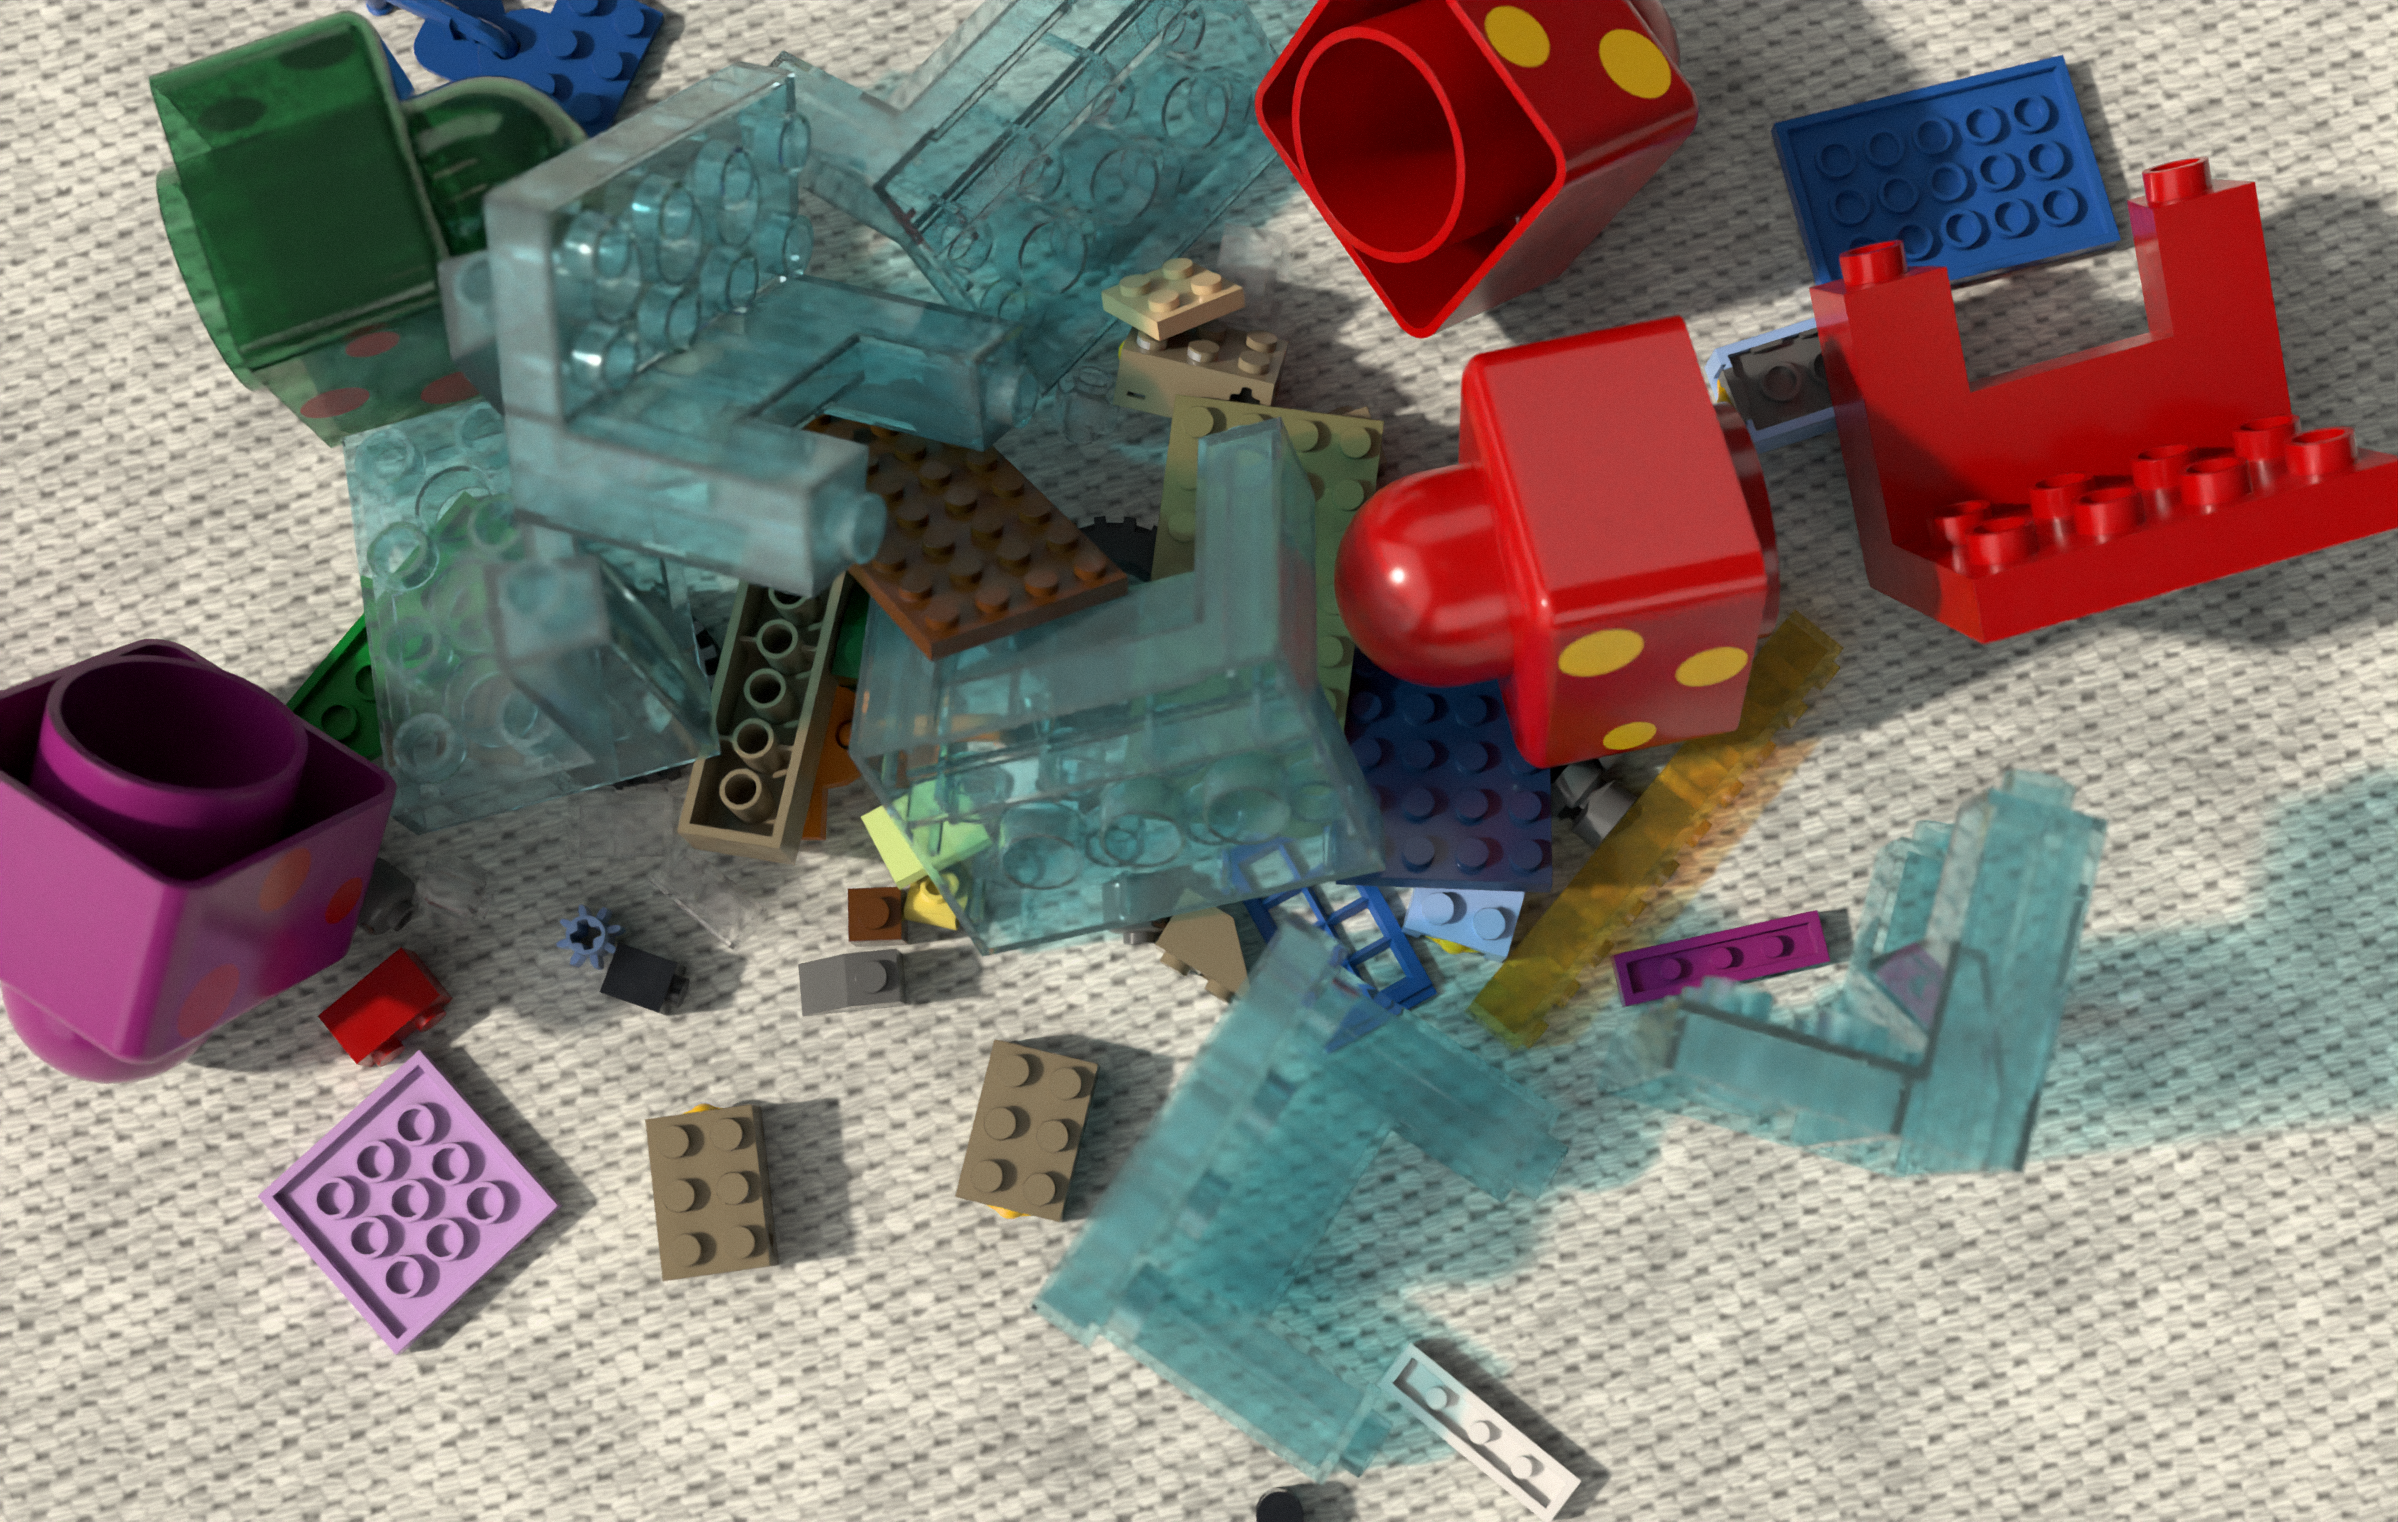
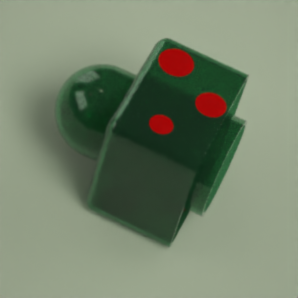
[149,10,602,448]

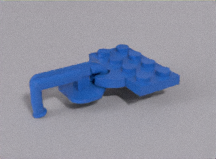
[365,0,664,191]

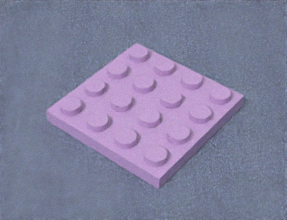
[258,1050,563,1355]

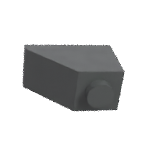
[798,949,907,1017]

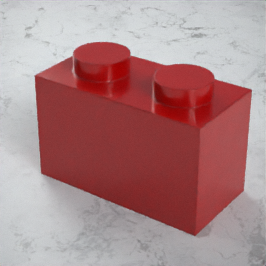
[318,947,453,1067]

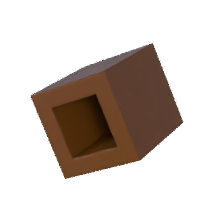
[848,887,908,947]

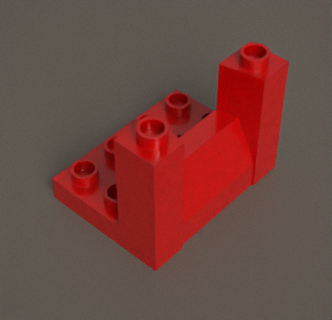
[1809,157,2398,644]

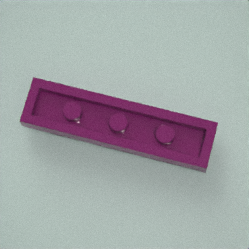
[1610,910,1830,1008]

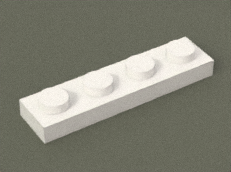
[1377,1342,1581,1522]

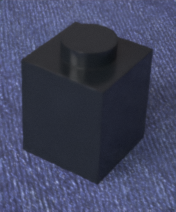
[600,942,690,1016]

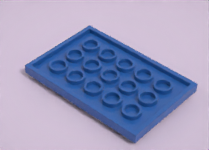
[1770,55,2121,286]

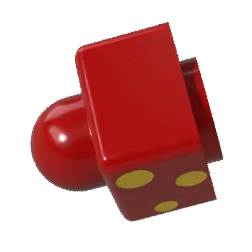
[1255,0,1699,338]
[1334,315,1780,769]

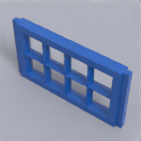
[1216,809,1437,1054]

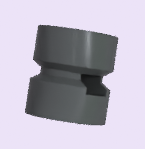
[1551,760,1637,850]

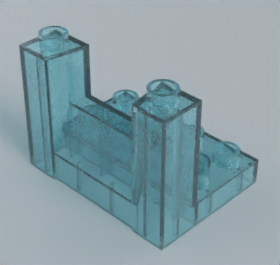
[726,0,1280,401]
[484,61,1040,599]
[342,233,721,836]
[848,417,1386,957]
[1597,770,2109,1180]
[1029,910,1569,1485]

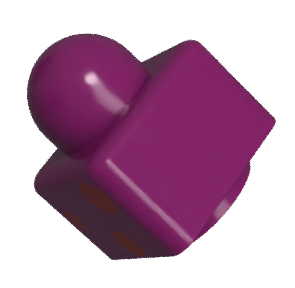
[0,639,397,1084]

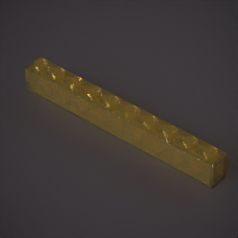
[1463,609,1844,1052]

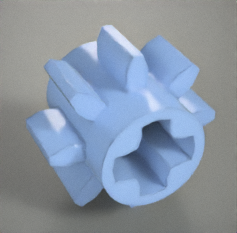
[556,904,626,970]

